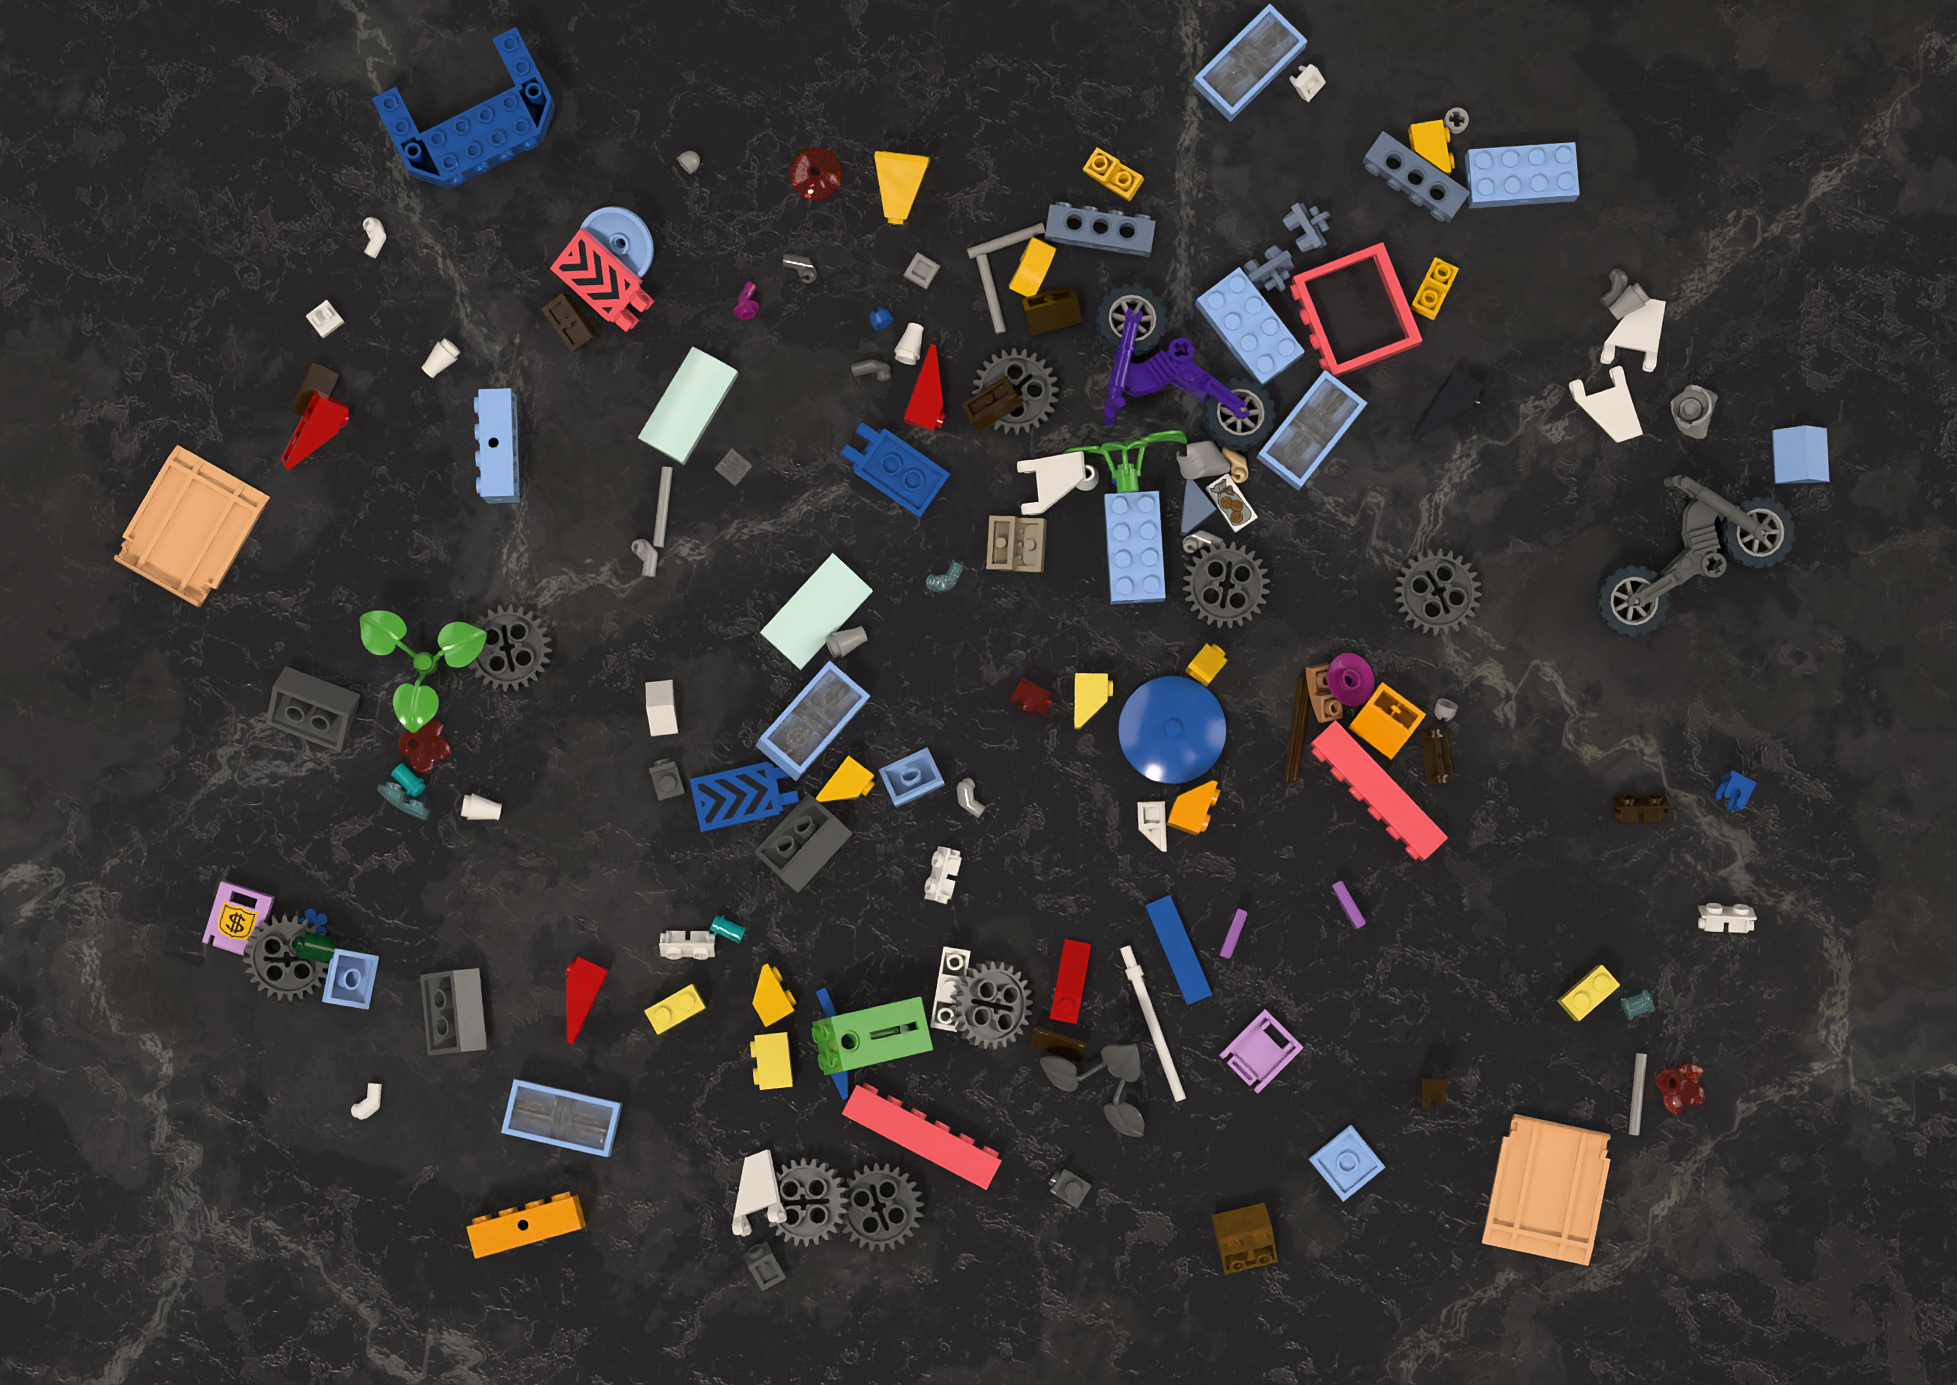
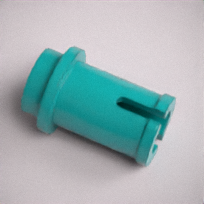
[391,763,426,797]
[710,915,746,944]

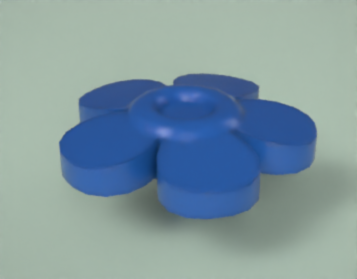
[298,909,328,934]

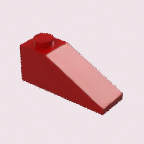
[904,344,946,433]
[280,390,350,470]
[1049,939,1091,1024]
[565,957,609,1044]

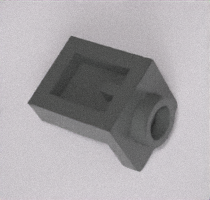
[649,758,685,801]
[1048,1168,1092,1208]
[744,1242,786,1291]

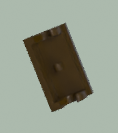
[1021,285,1083,336]
[541,293,600,353]
[1416,1078,1450,1109]

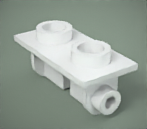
[925,846,962,904]
[1698,903,1757,933]
[659,931,715,960]

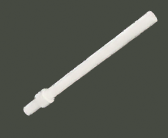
[1120,945,1186,1102]

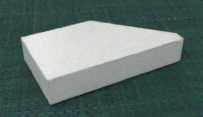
[1137,801,1167,852]

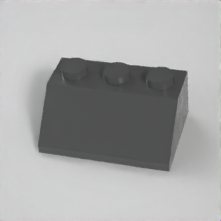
[266,666,361,753]
[754,793,853,893]
[420,968,487,1056]

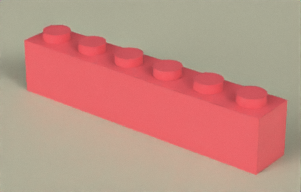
[1310,720,1448,861]
[842,1082,1001,1190]

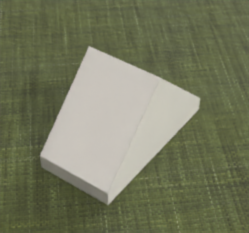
[646,680,678,736]

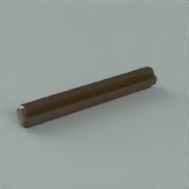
[1283,676,1310,783]

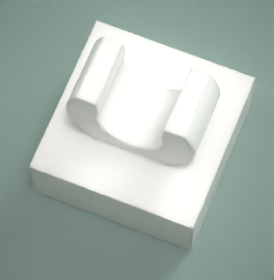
[1289,64,1326,102]
[306,300,344,339]

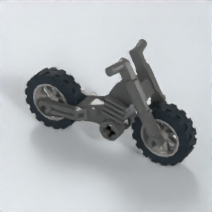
[1595,475,1796,637]

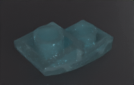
[377,782,431,821]

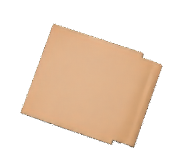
[114,445,270,607]
[1481,1114,1610,1266]

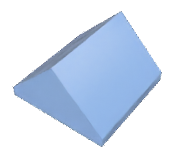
[1772,425,1829,484]
[879,748,945,808]
[322,948,379,1010]

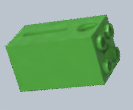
[812,997,933,1075]

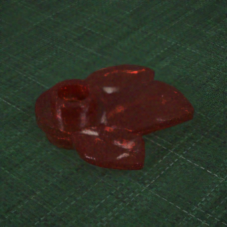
[398,721,452,774]
[1657,1063,1705,1116]

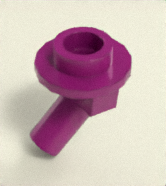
[733,282,759,320]

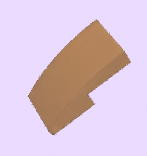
[1306,663,1343,723]

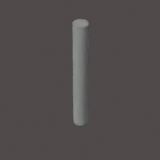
[967,223,1046,259]
[976,254,1006,334]
[653,467,673,548]
[1628,1053,1647,1135]

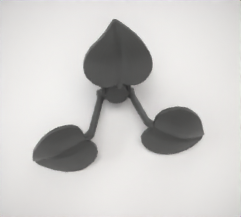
[1040,1043,1145,1137]

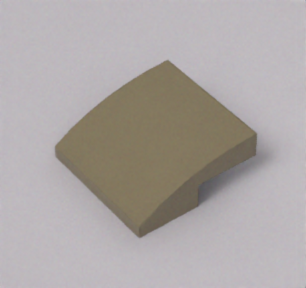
[986,516,1047,573]

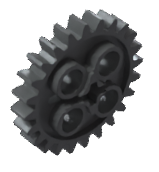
[972,348,1059,436]
[1183,541,1270,628]
[1393,549,1482,636]
[468,605,553,692]
[243,913,330,1001]
[949,961,1033,1050]
[764,1158,851,1247]
[841,1163,924,1252]

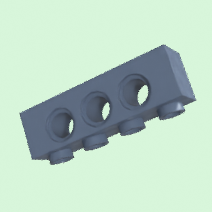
[1362,131,1470,223]
[1045,202,1156,257]

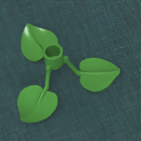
[1063,430,1187,493]
[360,610,487,733]

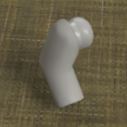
[1183,530,1223,553]
[631,539,658,577]
[956,778,986,818]

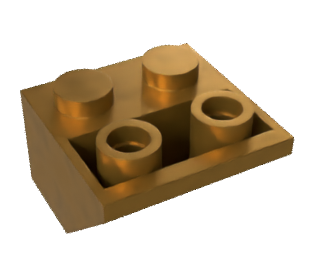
[1212,1203,1278,1275]

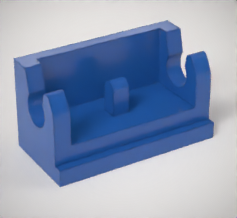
[1715,770,1757,812]

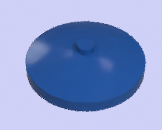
[1118,676,1226,784]

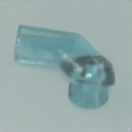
[926,562,964,592]

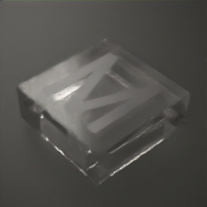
[714,449,753,487]

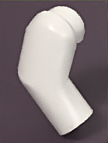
[363,217,386,259]
[351,1083,382,1120]

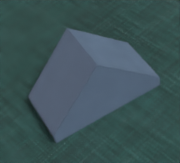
[1180,479,1216,536]

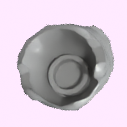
[1671,385,1718,439]
[1176,440,1231,480]

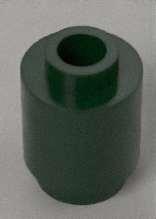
[293,931,335,963]

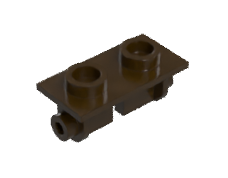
[1420,729,1454,786]
[1612,794,1670,823]

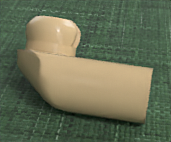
[1221,446,1249,483]

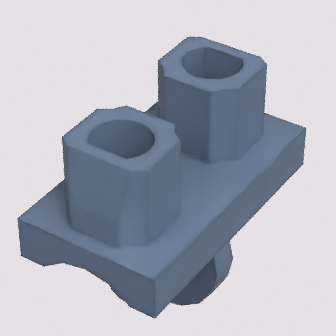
[1283,203,1331,252]
[1244,245,1294,292]

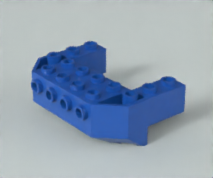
[372,27,556,189]

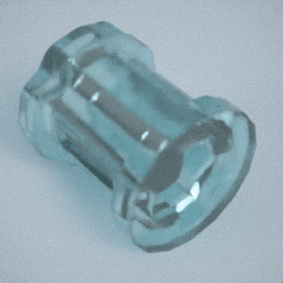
[1620,989,1655,1021]

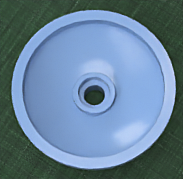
[580,206,654,278]

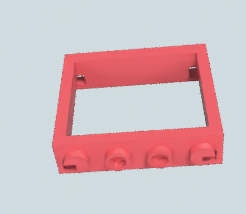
[1290,242,1423,378]

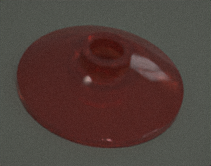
[789,148,842,201]

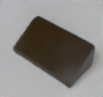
[291,362,340,416]
[961,376,1023,431]
[1030,1026,1087,1062]

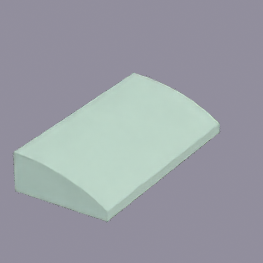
[638,347,739,465]
[760,553,873,670]

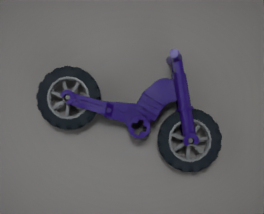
[1094,284,1276,452]

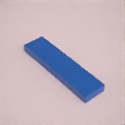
[1145,895,1212,1005]

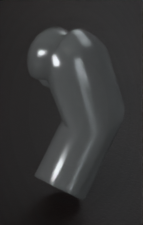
[783,253,817,284]
[1599,269,1628,309]
[851,359,892,382]

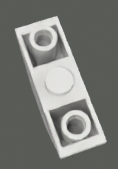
[930,947,970,1032]

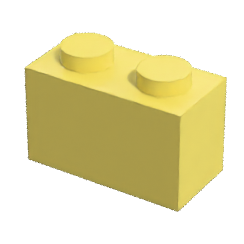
[1557,965,1620,1021]
[645,984,707,1035]
[750,1032,794,1090]

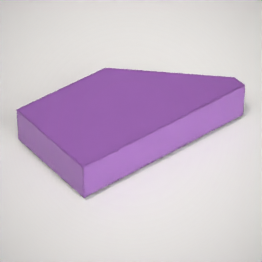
[1332,881,1366,929]
[1218,909,1247,959]

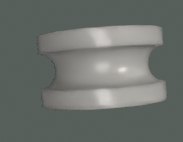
[1444,107,1469,134]

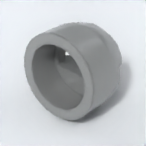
[677,151,700,174]
[1434,699,1458,721]

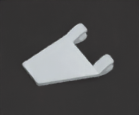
[1600,299,1666,372]
[1569,366,1643,443]
[1017,451,1086,516]
[732,1150,787,1236]

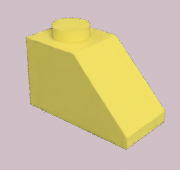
[1074,673,1113,729]

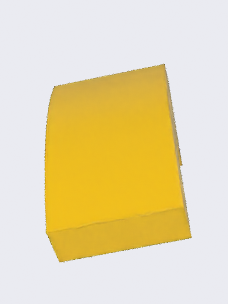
[1083,148,1144,201]
[1009,236,1056,297]
[1410,257,1459,320]

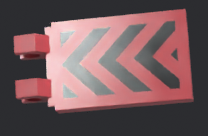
[550,228,654,332]

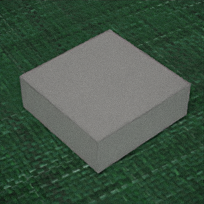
[904,252,940,290]

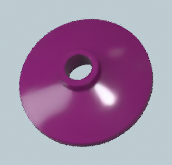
[1327,653,1374,706]

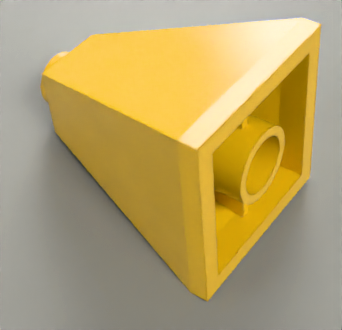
[875,151,930,224]

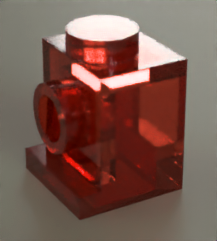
[1009,678,1053,715]

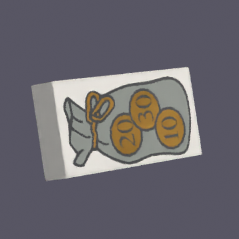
[1205,473,1258,533]

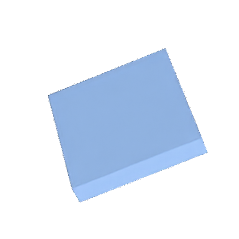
[1309,1125,1385,1202]

